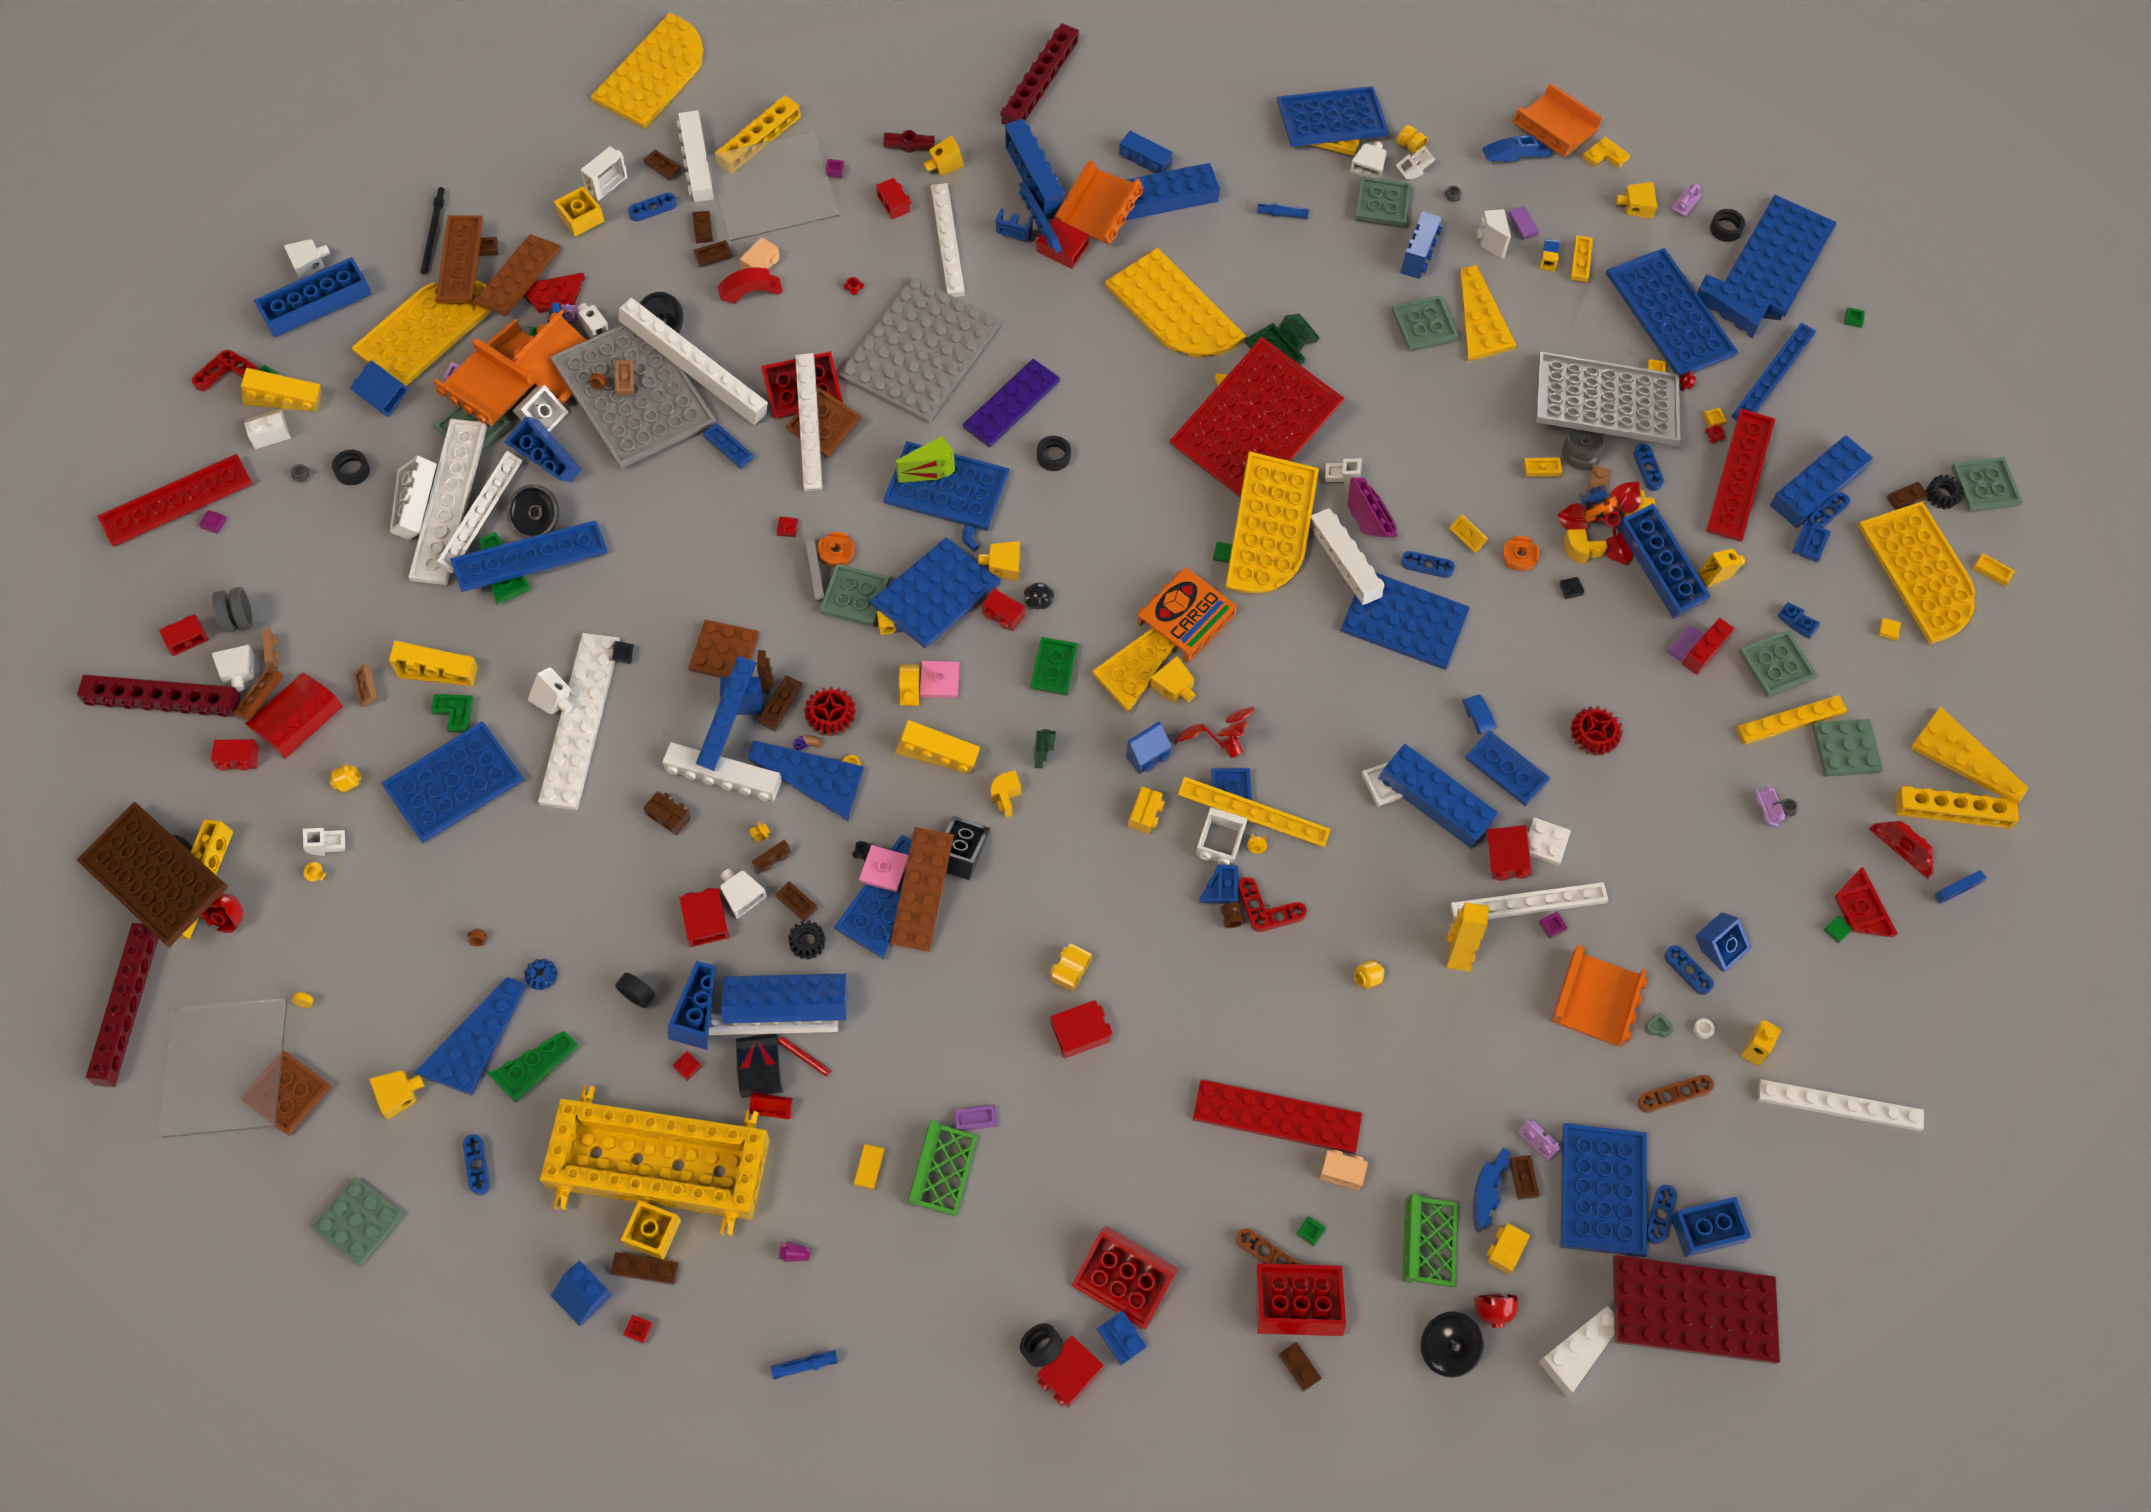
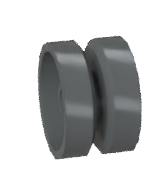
[1561,428,1606,469]
[212,587,253,633]

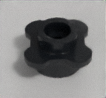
[852,841,873,861]

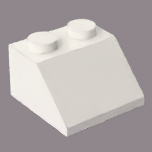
[1476,209,1511,258]
[512,385,568,432]
[244,409,291,449]

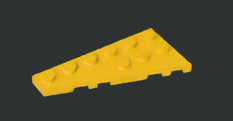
[1460,265,1517,362]
[1092,628,1175,713]
[1911,706,2029,805]

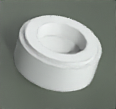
[1693,1018,1715,1040]

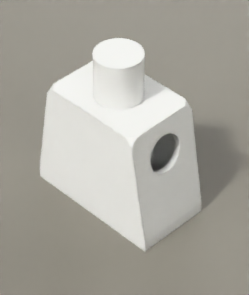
[1350,141,1387,179]
[284,239,330,279]
[578,303,609,339]
[212,645,255,692]
[528,667,574,714]
[720,869,767,919]

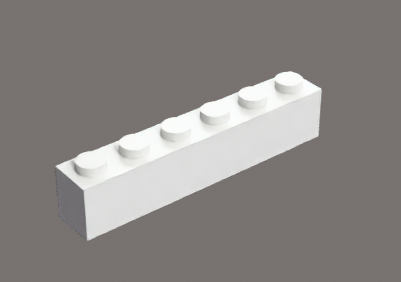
[676,110,714,202]
[1309,508,1384,605]
[662,742,782,801]

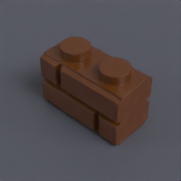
[643,791,691,835]

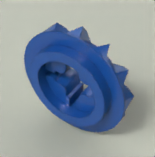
[524,958,557,990]

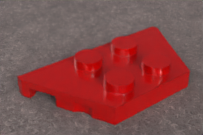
[524,273,585,314]
[1869,821,1933,879]
[1834,867,1898,938]

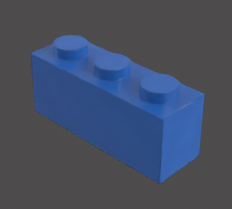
[1119,130,1173,173]

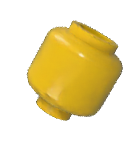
[330,764,361,793]
[1354,960,1384,989]

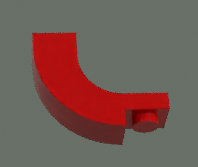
[717,267,783,304]

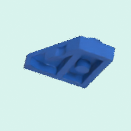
[1199,864,1238,904]

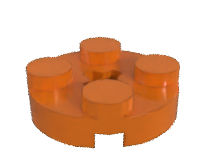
[1581,496,1618,522]
[818,532,855,567]
[1502,536,1540,571]

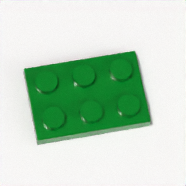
[1030,637,1078,696]

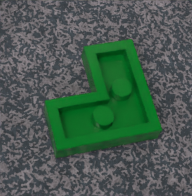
[431,694,473,733]

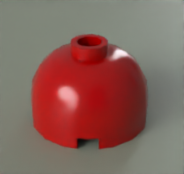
[201,893,243,933]
[1474,1294,1518,1328]

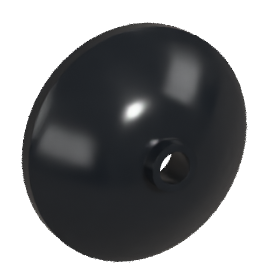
[639,292,683,333]
[507,484,559,539]
[1421,1312,1484,1378]

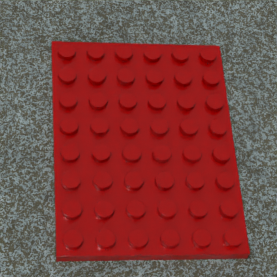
[1169,337,1344,497]

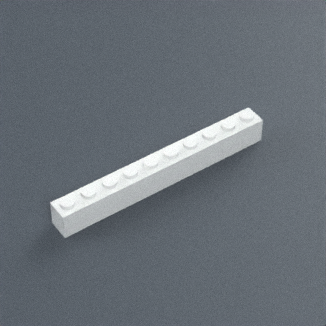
[619,298,768,425]

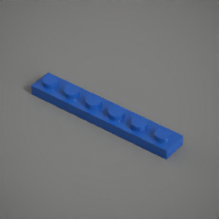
[1018,181,1062,253]
[696,656,757,771]

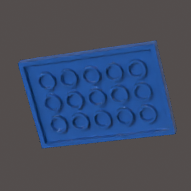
[1277,86,1389,147]
[883,441,1009,531]
[870,537,1001,648]
[1340,572,1469,670]
[381,721,524,844]
[1560,1123,1647,1257]

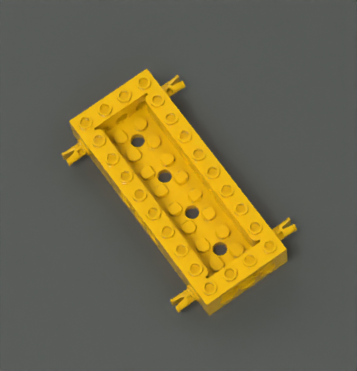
[540,1085,770,1237]

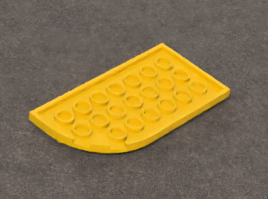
[590,12,704,129]
[1105,248,1246,358]
[351,280,492,386]
[1224,452,1319,594]
[1857,501,1975,645]

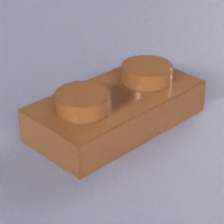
[615,361,634,395]
[1587,465,1611,491]
[262,628,280,670]
[353,664,377,707]

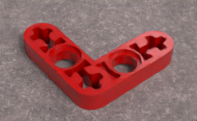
[192,350,259,391]
[1238,877,1307,932]

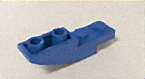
[1482,135,1552,162]
[1473,1148,1510,1233]

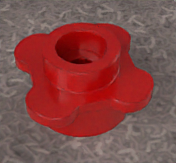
[843,277,864,295]
[1680,371,1696,391]
[1705,425,1726,443]

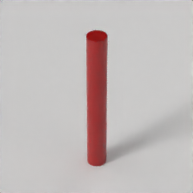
[777,1036,831,1077]

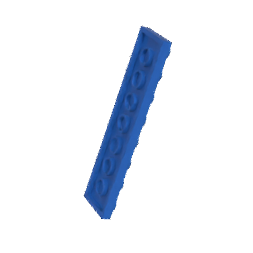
[450,520,607,592]

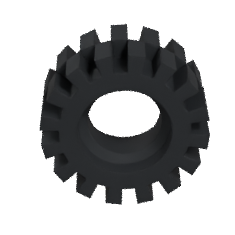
[1926,474,1963,509]
[788,920,826,960]

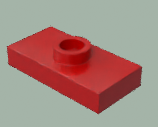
[749,1093,793,1120]

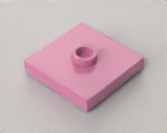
[920,661,960,699]
[859,845,909,893]

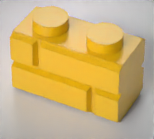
[1128,787,1165,834]

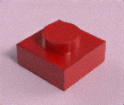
[777,516,798,537]
[672,1051,702,1081]
[623,1315,653,1344]

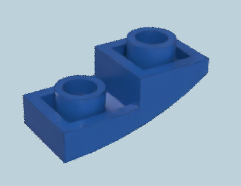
[1778,602,1820,639]
[1462,694,1497,734]

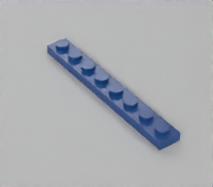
[1731,322,1816,420]

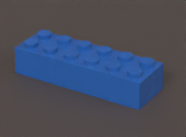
[1005,119,1065,220]
[1125,163,1220,221]
[254,257,372,337]
[1770,435,1873,528]
[1616,503,1711,619]
[1378,743,1498,848]
[721,973,848,1023]

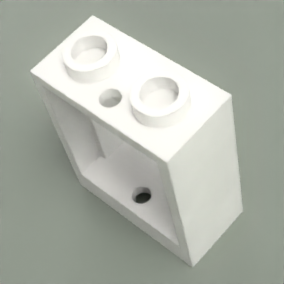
[581,146,628,201]
[1196,807,1248,865]

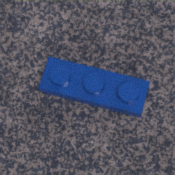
[703,423,754,469]

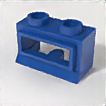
[995,208,1033,241]

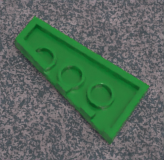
[479,532,530,605]
[487,1031,579,1103]

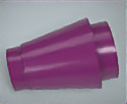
[779,1241,811,1262]

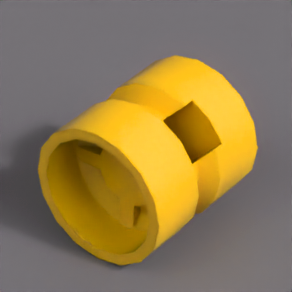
[1396,124,1428,155]

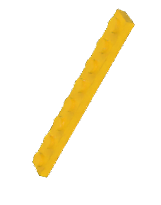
[1177,777,1331,848]

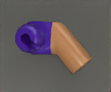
[793,734,822,750]

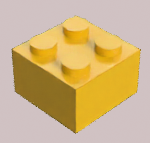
[554,186,604,237]
[621,1200,681,1260]

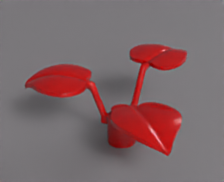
[1557,482,1641,565]
[1175,706,1255,758]

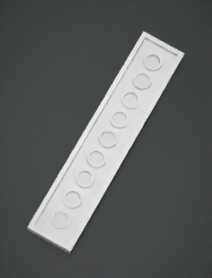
[408,419,488,585]
[538,633,621,810]

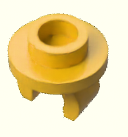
[749,822,771,842]
[1247,834,1267,854]
[303,862,326,882]

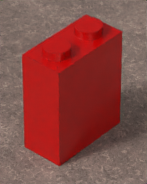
[1035,218,1089,269]
[1487,825,1532,881]
[679,888,730,948]
[1050,1000,1112,1059]
[1036,1335,1104,1408]

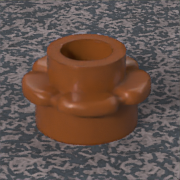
[589,373,607,390]
[467,928,488,946]

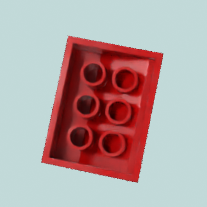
[761,351,843,419]
[245,672,343,759]
[1071,1226,1179,1330]
[1256,1263,1346,1336]

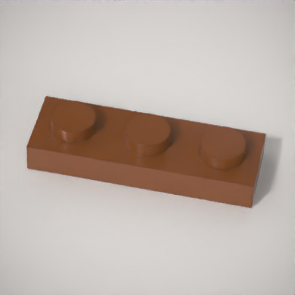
[233,668,283,721]

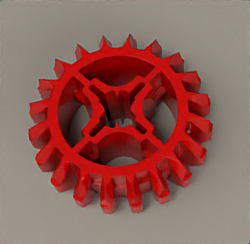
[804,686,856,736]
[1570,706,1623,756]

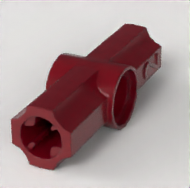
[884,130,935,153]

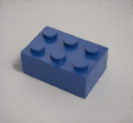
[1671,1197,1751,1258]

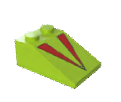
[896,436,955,483]

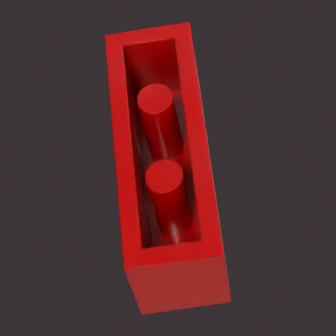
[1682,617,1735,675]

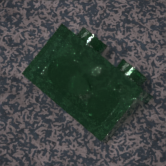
[1278,313,1320,351]
[1034,729,1056,768]

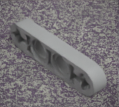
[805,536,824,601]

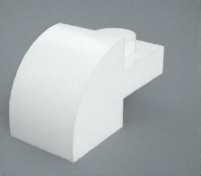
[1396,146,1436,180]
[1325,458,1362,486]
[303,828,345,856]

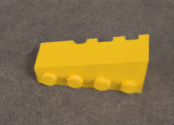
[241,368,321,412]
[389,640,478,686]
[894,720,980,774]
[1446,902,1489,972]

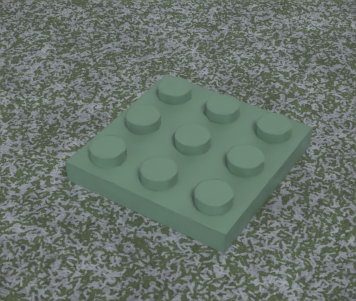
[1355,176,1412,227]
[1391,295,1459,351]
[433,405,511,451]
[1951,457,2022,512]
[820,564,890,627]
[1739,630,1817,698]
[1812,719,1883,777]
[311,1177,404,1267]

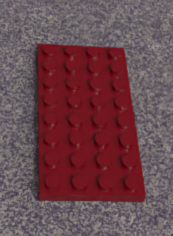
[1613,1255,1780,1364]

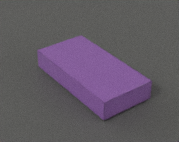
[1508,206,1539,239]
[1667,625,1704,662]
[954,1105,997,1131]

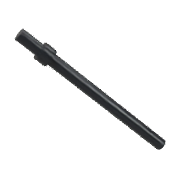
[420,187,445,275]

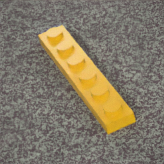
[1736,695,1848,745]

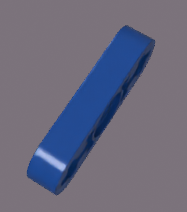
[628,193,677,222]
[1633,443,1664,491]
[1807,492,1850,528]
[1401,551,1455,578]
[1934,870,1987,904]
[1664,945,1713,995]
[463,1134,490,1195]
[1647,1185,1676,1245]

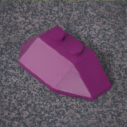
[1347,478,1398,537]

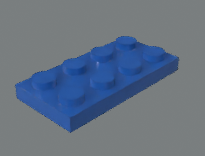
[1465,731,1550,806]

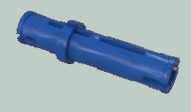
[1257,202,1309,219]
[771,1349,838,1379]

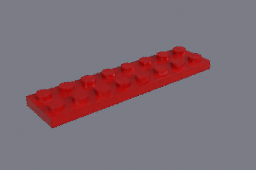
[1705,409,1775,542]
[97,454,253,547]
[1193,1079,1362,1155]

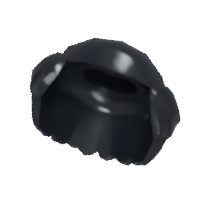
[1024,582,1054,610]

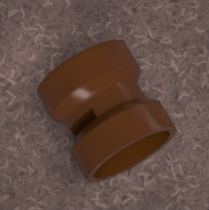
[1220,902,1244,928]

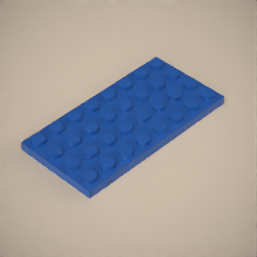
[1725,195,1837,317]
[1605,248,1738,378]

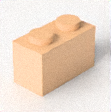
[740,237,779,269]
[1319,1150,1368,1191]

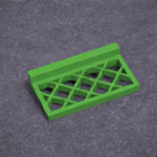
[907,1120,978,1217]
[1402,1194,1458,1287]

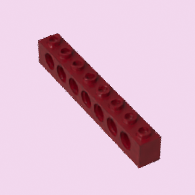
[1000,23,1079,125]
[77,675,241,717]
[85,923,158,1087]

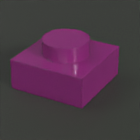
[825,159,845,178]
[199,510,227,534]
[1539,912,1567,939]

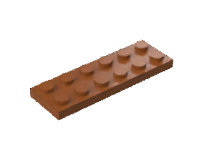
[436,215,484,304]
[474,234,561,317]
[890,827,954,952]

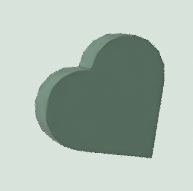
[1645,1012,1673,1038]

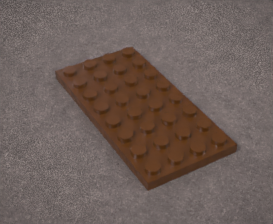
[77,801,229,948]

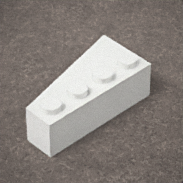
[390,455,437,540]
[1538,1306,1614,1397]

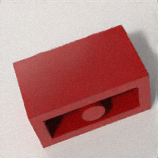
[876,178,911,220]
[982,588,1025,632]
[159,614,209,656]
[211,739,259,771]

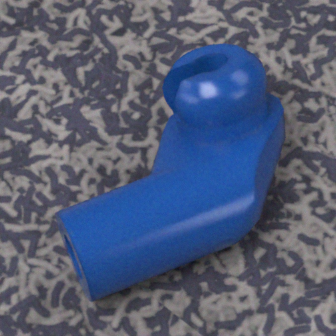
[962,525,980,552]

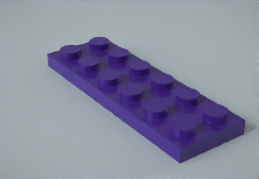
[963,358,1060,448]

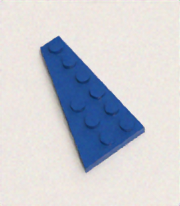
[748,740,864,821]
[834,835,912,960]
[414,977,527,1096]

